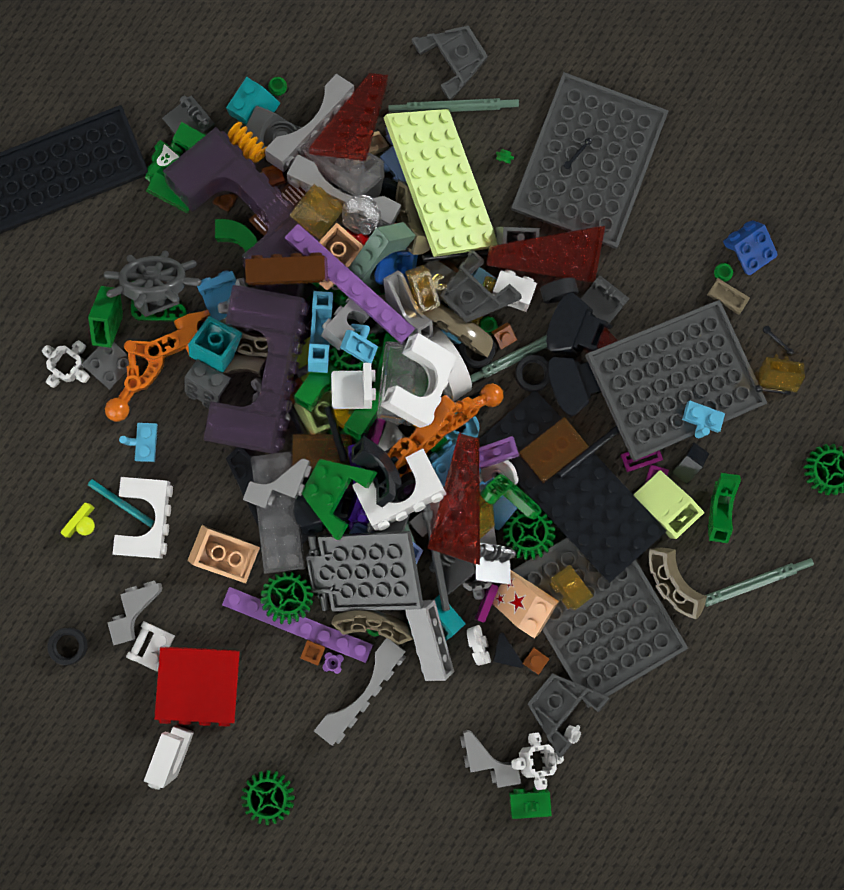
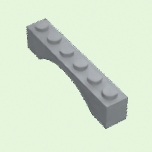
[265,74,355,172]
[287,154,401,227]
[314,638,406,746]

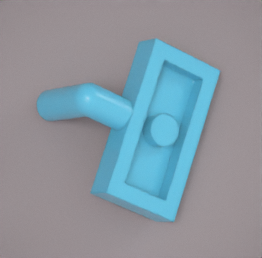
[340,324,378,364]
[682,401,725,438]
[119,423,158,462]

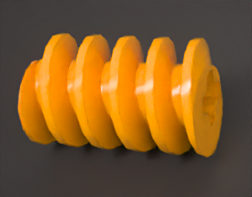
[226,122,267,164]

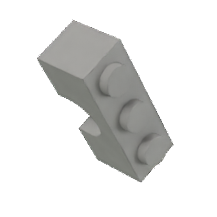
[321,297,370,350]

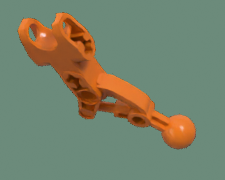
[105,310,210,422]
[387,383,504,478]

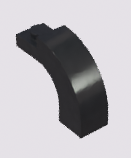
[351,436,401,508]

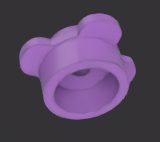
[322,652,344,674]

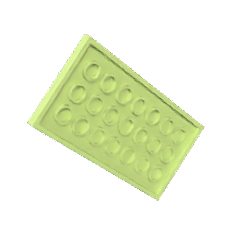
[383,109,497,257]

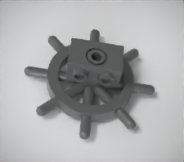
[104,250,202,317]

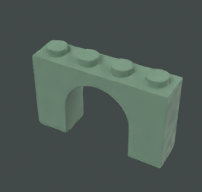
[348,222,416,290]

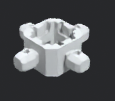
[42,340,90,388]
[511,733,564,790]

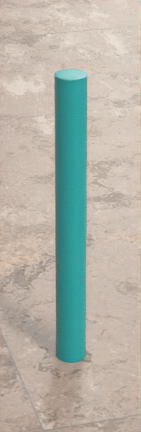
[88,479,155,528]

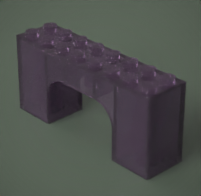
[163,127,321,294]
[204,285,310,454]

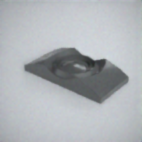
[246,106,324,162]

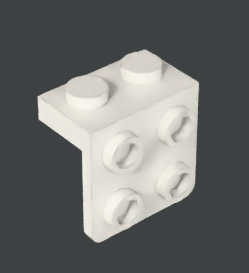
[331,363,376,409]

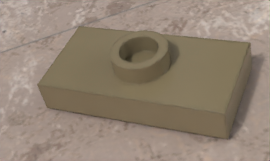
[707,278,750,315]

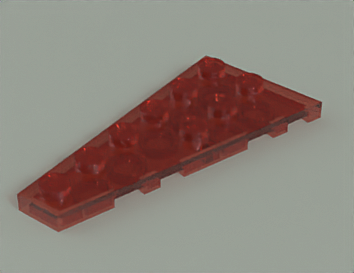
[309,73,388,161]
[486,226,605,282]
[428,433,480,565]

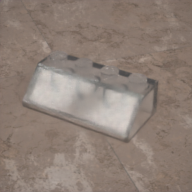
[377,341,427,426]

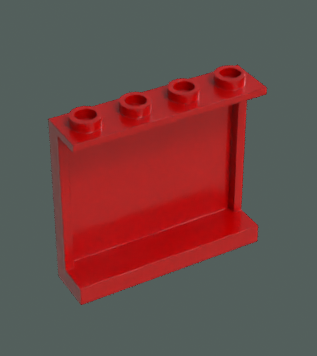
[154,646,240,726]

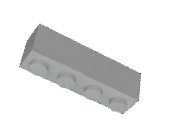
[406,600,454,681]

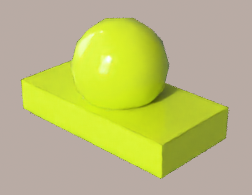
[61,503,95,538]

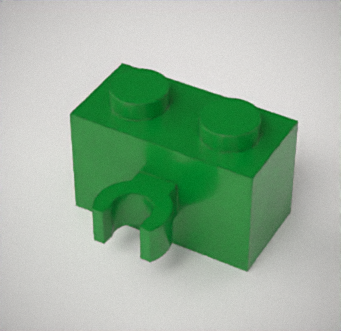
[509,787,552,819]

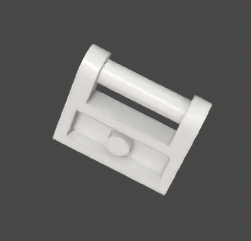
[126,621,175,672]

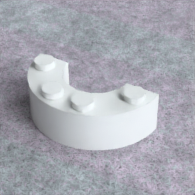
[429,326,472,402]

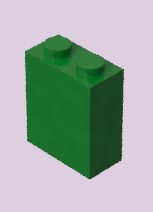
[88,286,123,348]

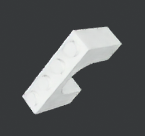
[381,333,457,428]
[352,449,447,531]
[113,477,173,559]
[144,725,194,790]

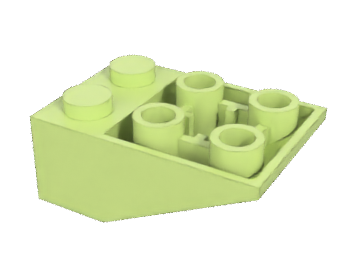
[633,470,704,539]

